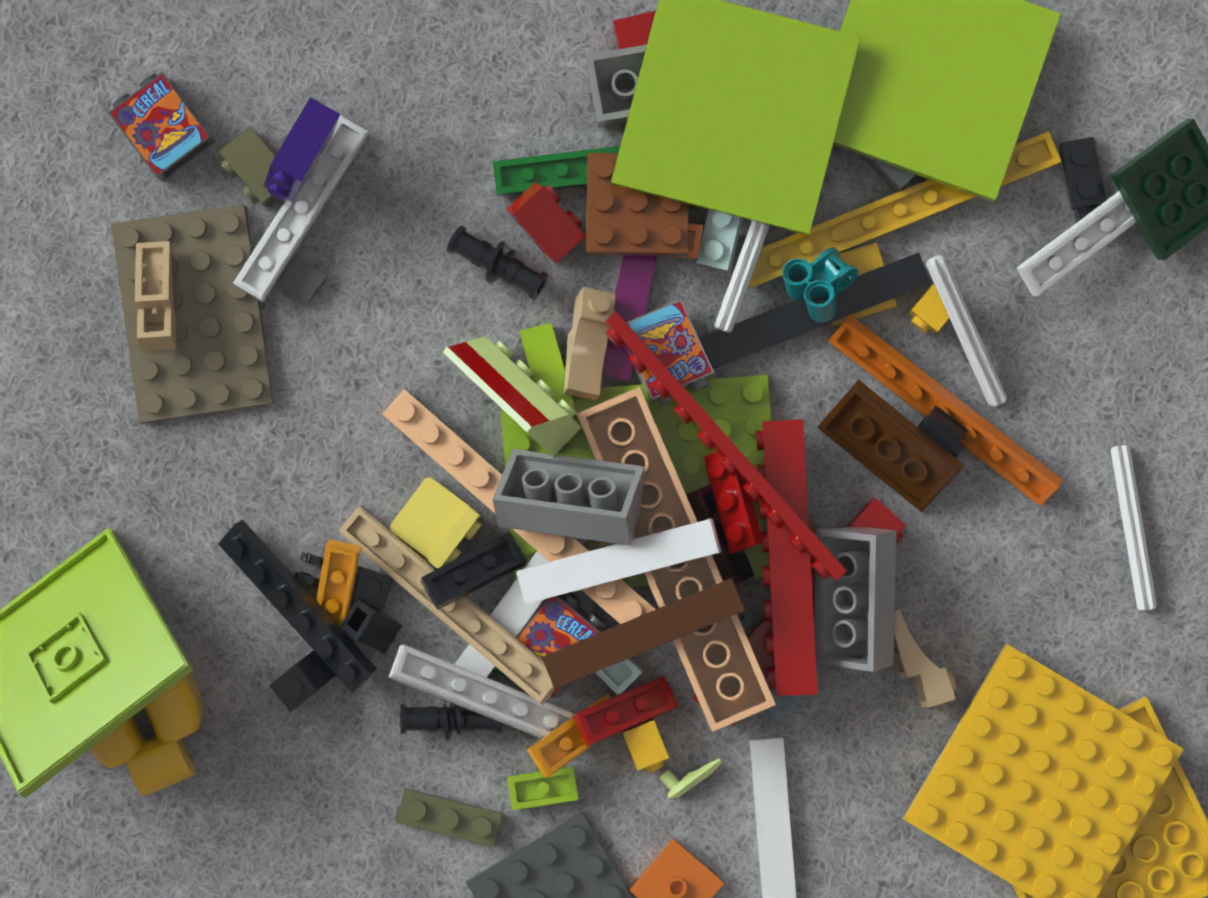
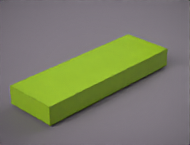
[519,322,578,419]

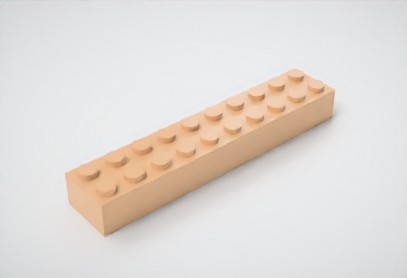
[577,387,776,732]

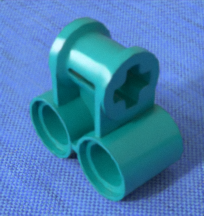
[782,247,858,323]

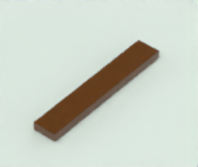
[542,578,746,689]

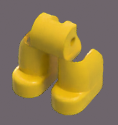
[89,672,204,797]

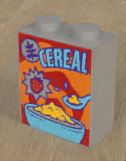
[627,299,714,406]

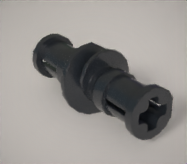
[447,225,548,300]
[400,702,503,741]

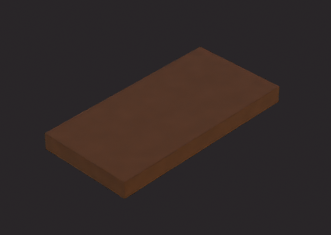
[817,379,964,512]

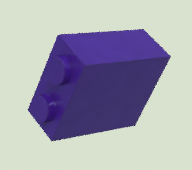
[263,97,341,203]

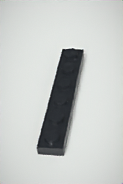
[218,519,377,693]

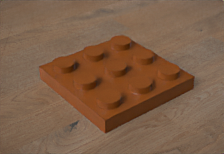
[586,153,688,256]

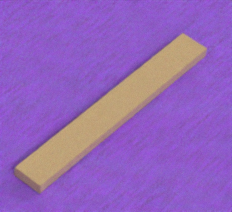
[338,506,556,705]

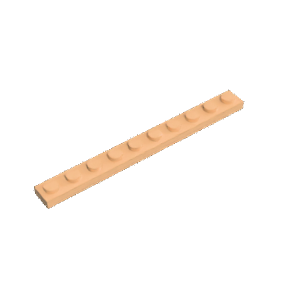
[382,389,656,624]

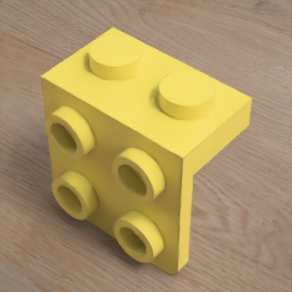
[390,477,482,569]

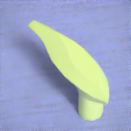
[659,759,722,799]

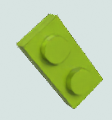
[507,765,579,811]

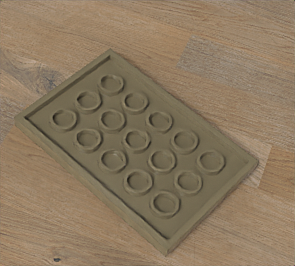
[111,204,274,423]

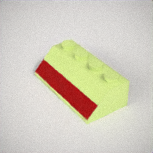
[443,336,581,457]

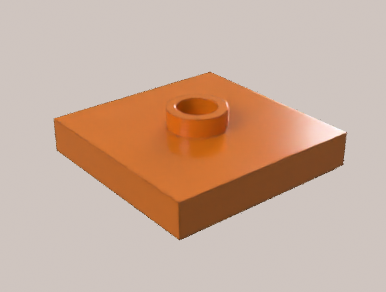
[629,838,724,898]

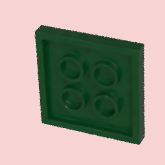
[1110,119,1208,260]

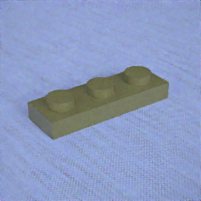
[396,788,503,847]

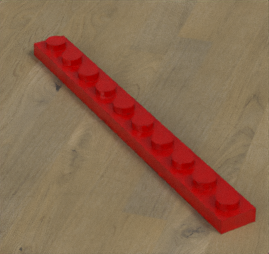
[605,312,847,582]

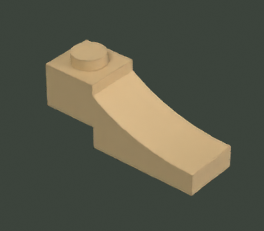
[135,241,176,352]
[563,287,615,401]
[894,609,957,708]

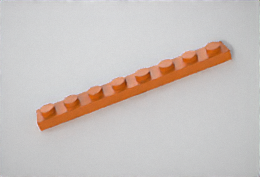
[828,314,1063,506]

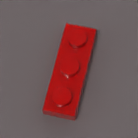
[703,446,764,554]
[573,676,678,747]

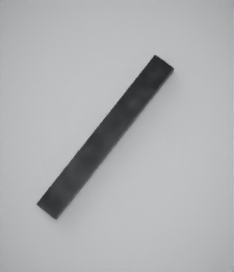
[699,252,931,369]

